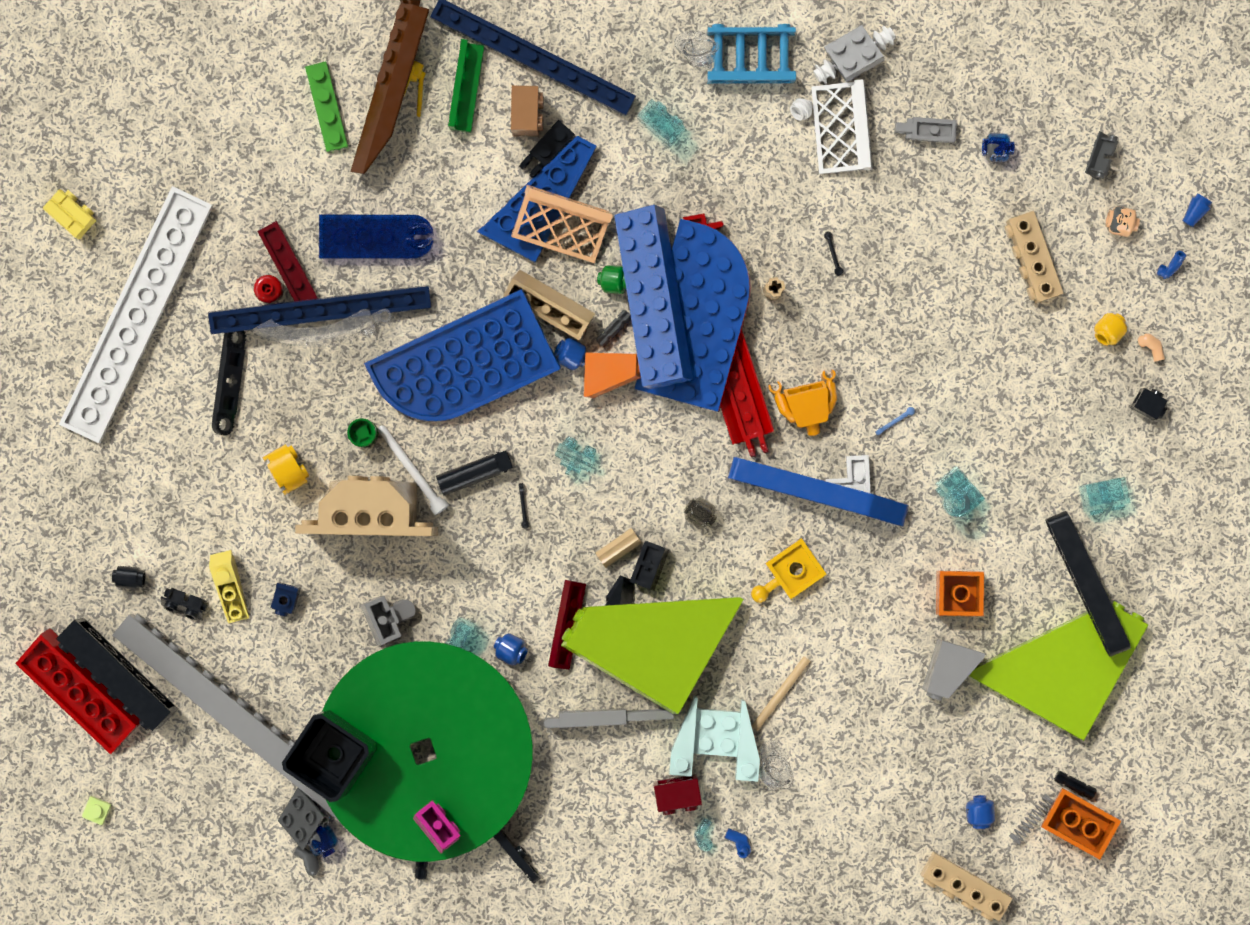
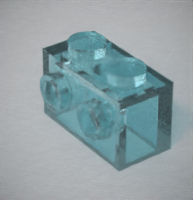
[637,99,685,148]

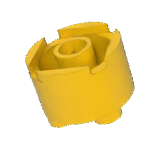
[262,444,309,496]

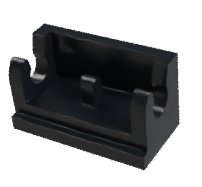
[630,541,670,591]

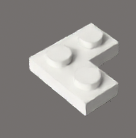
[825,455,871,493]

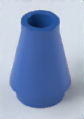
[1182,193,1212,227]

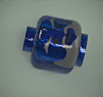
[982,133,1015,162]
[308,825,339,858]

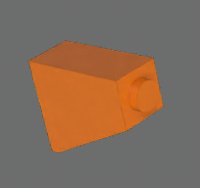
[584,353,641,398]

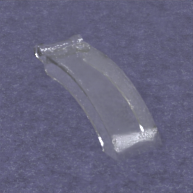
[252,309,395,348]

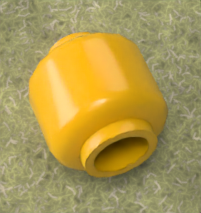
[1094,313,1127,346]

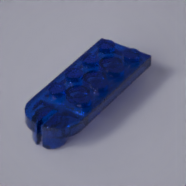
[319,214,434,259]

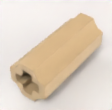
[763,277,785,301]
[595,528,642,568]

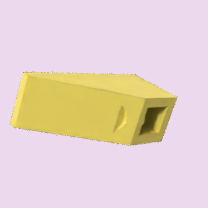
[209,550,249,623]

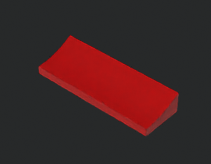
[15,628,140,755]

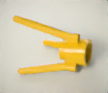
[404,61,426,117]

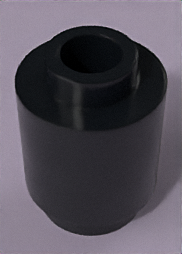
[112,566,146,589]

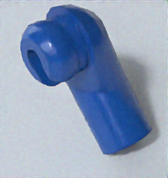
[724,828,751,858]

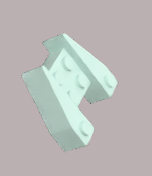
[669,696,760,782]

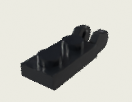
[519,119,575,178]

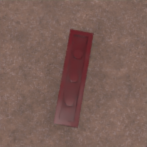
[257,221,318,301]
[548,580,586,670]

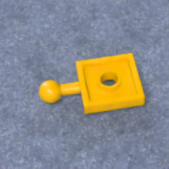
[751,538,827,603]

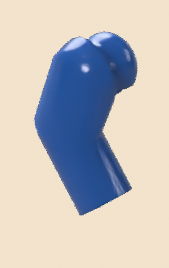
[1157,250,1186,279]

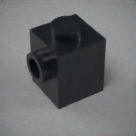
[1130,388,1168,421]

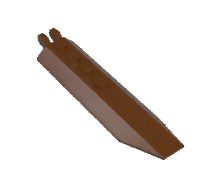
[350,0,430,174]

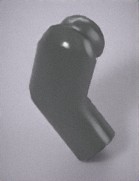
[294,845,320,876]

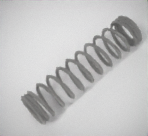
[1009,794,1054,845]

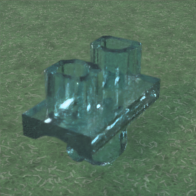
[555,436,596,476]

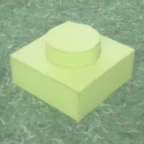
[82,796,112,825]

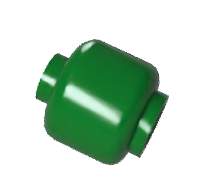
[597,265,626,294]

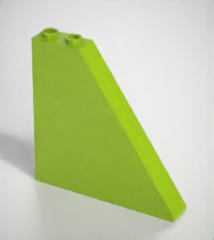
[561,597,744,714]
[969,601,1148,741]

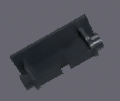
[161,588,208,621]

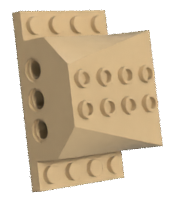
[295,476,438,536]

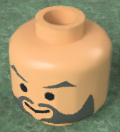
[1105,206,1140,237]

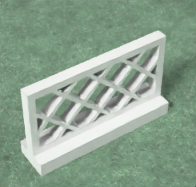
[811,79,873,174]

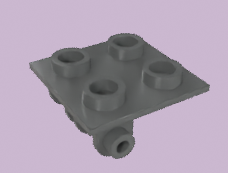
[278,788,329,850]

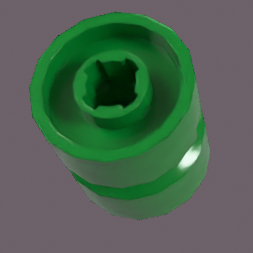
[347,418,379,448]

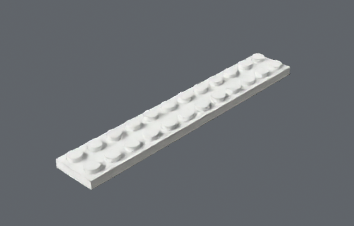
[59,186,213,443]

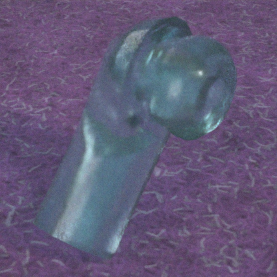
[694,817,713,851]

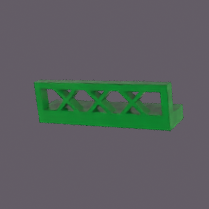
[448,39,484,133]

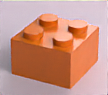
[936,571,984,616]

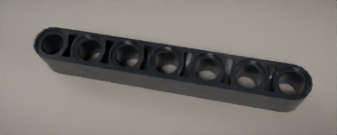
[1045,511,1131,657]

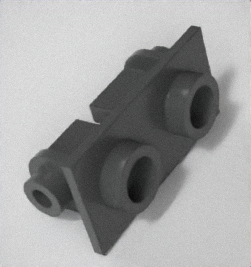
[1085,131,1119,180]

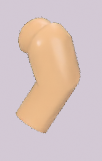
[1138,333,1165,362]

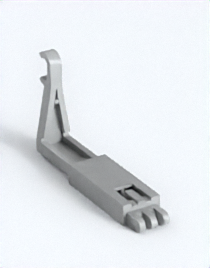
[544,708,674,728]

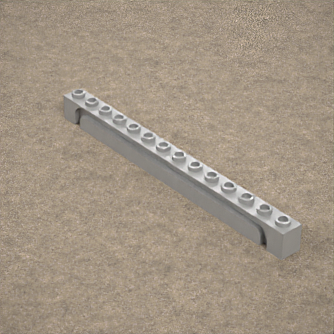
[112,613,340,822]

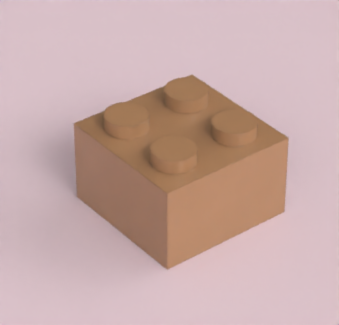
[511,85,544,137]

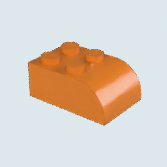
[1040,788,1121,860]

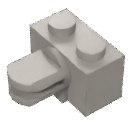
[360,596,415,645]

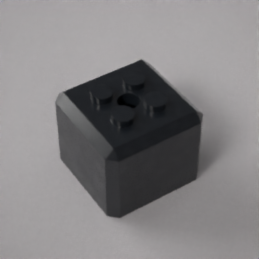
[282,710,377,802]

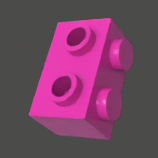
[413,800,460,853]

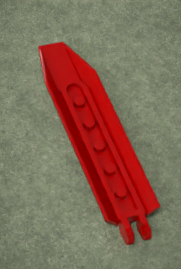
[721,331,774,458]

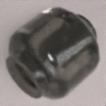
[683,497,717,530]

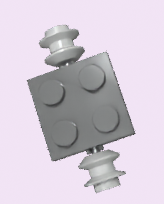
[813,25,896,84]

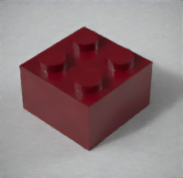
[653,774,702,815]

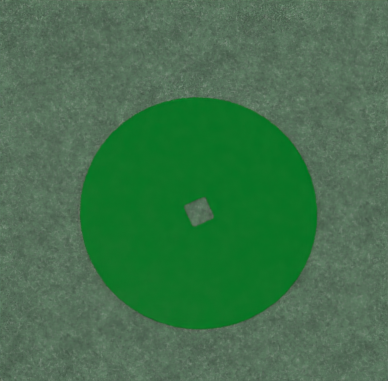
[322,641,533,862]

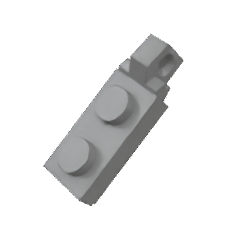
[894,117,957,143]

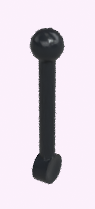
[824,231,843,276]
[519,483,530,529]

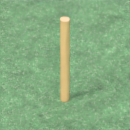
[751,656,811,731]

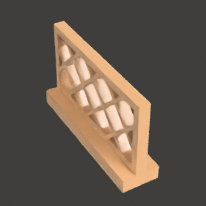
[511,185,613,263]

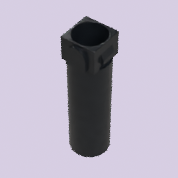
[436,450,513,496]

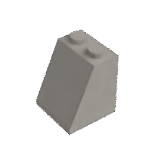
[922,639,985,701]

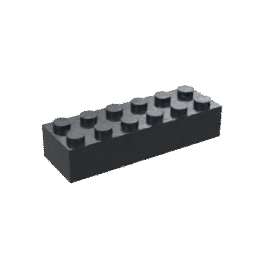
[56,618,178,731]

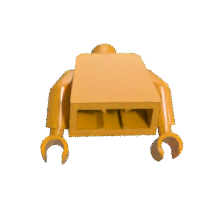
[769,369,837,436]

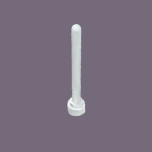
[378,425,449,516]

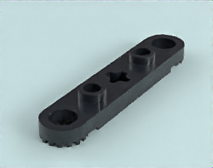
[212,331,247,436]
[493,829,541,884]

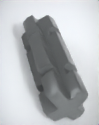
[596,310,631,347]

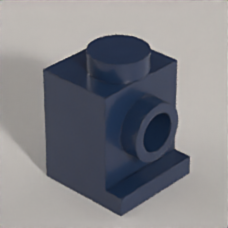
[270,582,301,617]

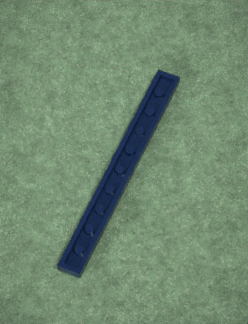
[430,0,636,116]
[208,285,431,335]

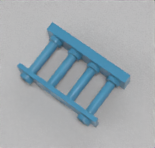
[707,24,796,84]

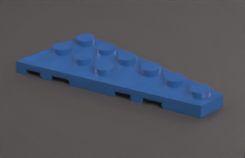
[477,136,597,263]

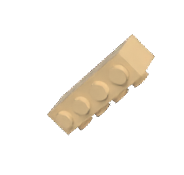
[1004,211,1064,304]
[503,270,595,340]
[920,851,1013,922]

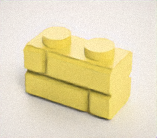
[43,189,96,239]

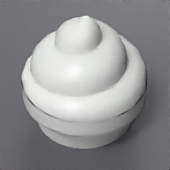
[790,98,812,121]

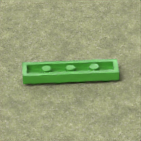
[305,61,348,152]

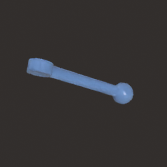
[875,407,915,435]

